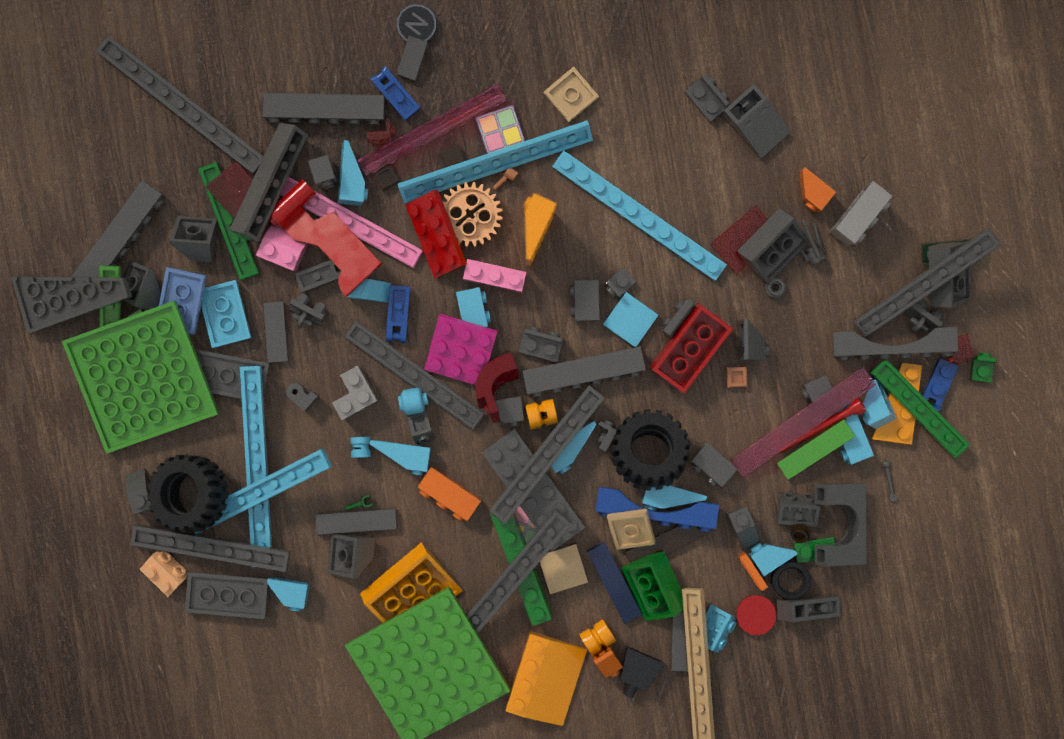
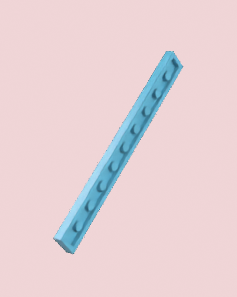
[398,121,593,204]
[552,150,727,281]
[240,365,272,567]

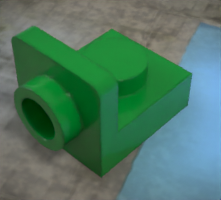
[970,353,997,383]

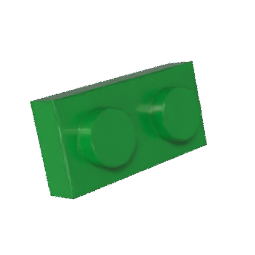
[793,536,835,563]

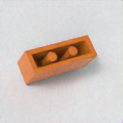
[418,467,481,521]

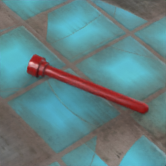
[777,397,866,453]

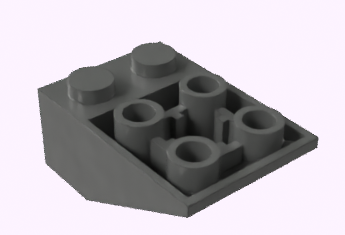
[721,84,791,158]

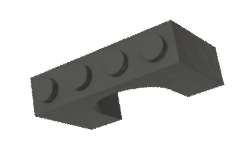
[814,483,867,567]

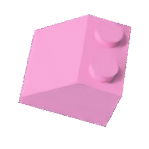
[256,223,308,272]

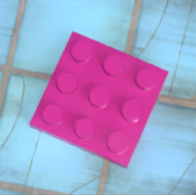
[424,313,498,385]

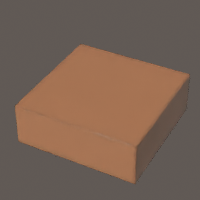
[726,367,747,387]

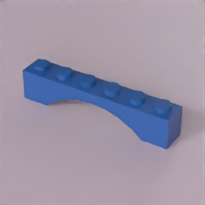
[596,486,719,532]

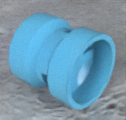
[350,437,371,458]

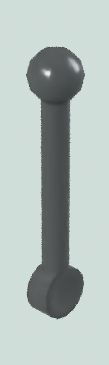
[883,460,897,502]

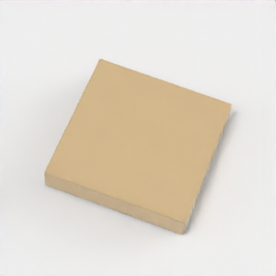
[543,67,599,123]
[607,509,656,550]
[540,544,588,594]

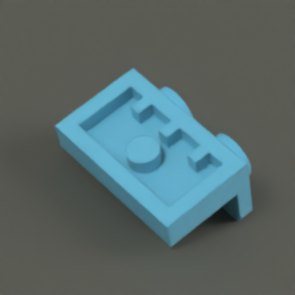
[706,604,737,653]

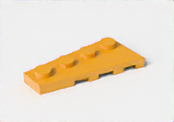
[871,363,922,445]

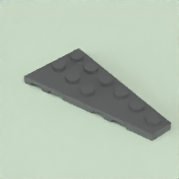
[11,277,132,334]

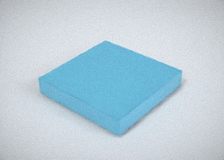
[603,292,658,348]

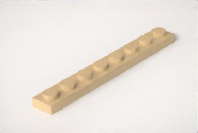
[682,588,715,739]

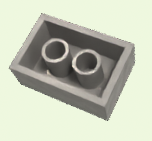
[829,181,892,247]

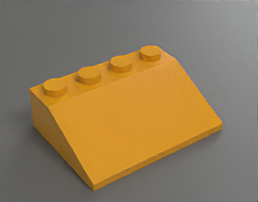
[523,193,557,267]
[360,542,463,623]
[505,631,587,726]

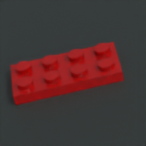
[406,189,467,279]

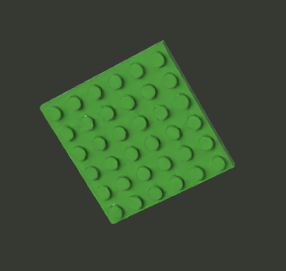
[62,300,219,454]
[345,586,511,739]

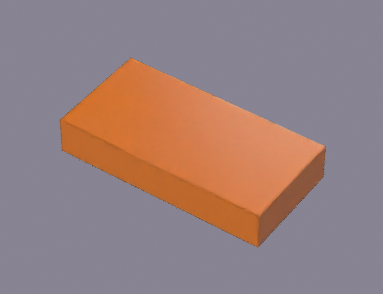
[738,552,768,591]

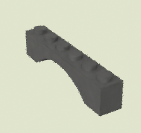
[833,327,958,360]

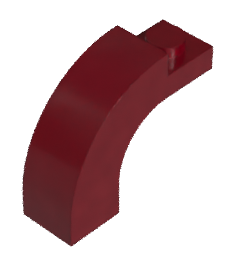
[475,352,519,423]

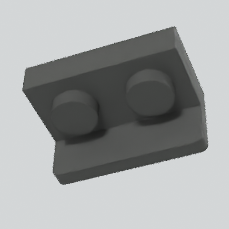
[684,74,730,123]
[519,326,563,362]
[777,492,821,527]

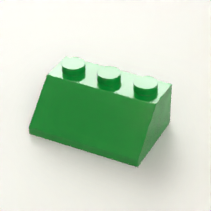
[622,552,683,621]

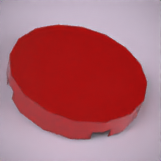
[736,595,777,635]

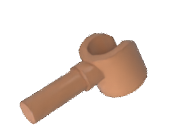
[493,168,518,190]

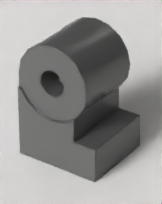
[286,383,320,412]

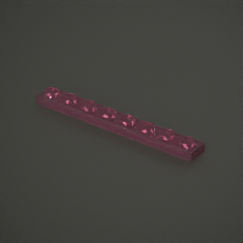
[358,84,507,176]
[731,367,876,477]

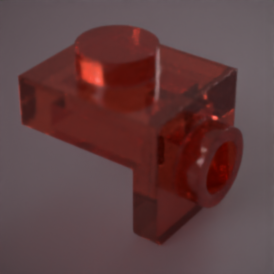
[366,119,396,146]

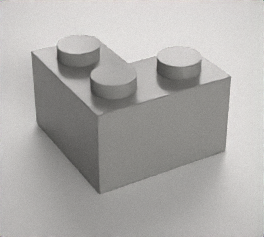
[332,365,379,420]

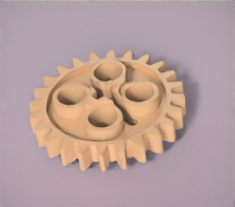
[443,182,503,247]

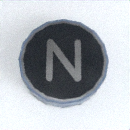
[397,4,436,42]

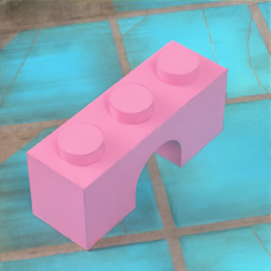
[463,259,526,293]

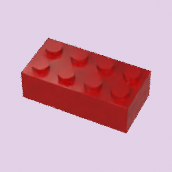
[650,302,733,393]

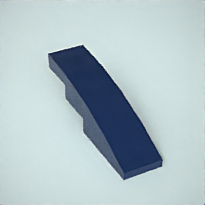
[586,542,642,624]

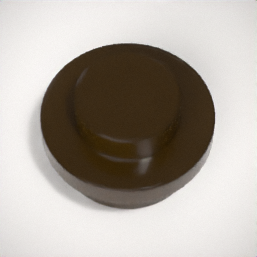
[790,524,811,543]

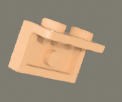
[140,550,188,597]

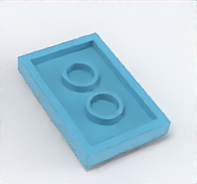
[201,280,252,348]

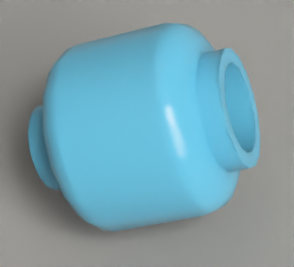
[398,387,428,415]

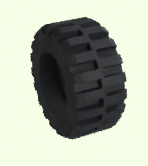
[611,409,690,491]
[147,455,229,533]

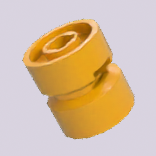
[525,399,558,430]
[579,619,616,656]

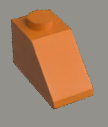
[799,167,836,213]
[593,646,623,678]

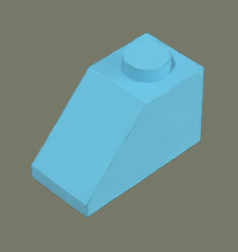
[348,279,391,303]
[862,379,897,429]
[748,543,797,576]
[267,577,310,611]

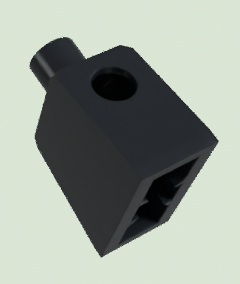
[619,646,663,698]

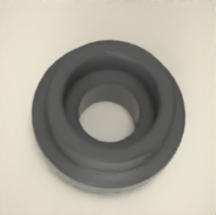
[765,278,785,298]

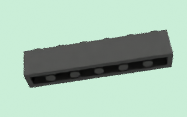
[263,93,386,126]
[230,123,308,242]
[71,180,166,277]
[523,346,646,397]

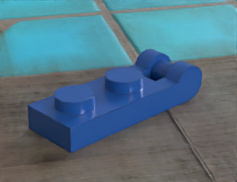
[370,66,421,121]
[386,285,411,343]
[922,358,959,412]

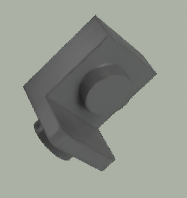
[605,267,636,299]
[407,410,435,444]
[597,419,616,452]

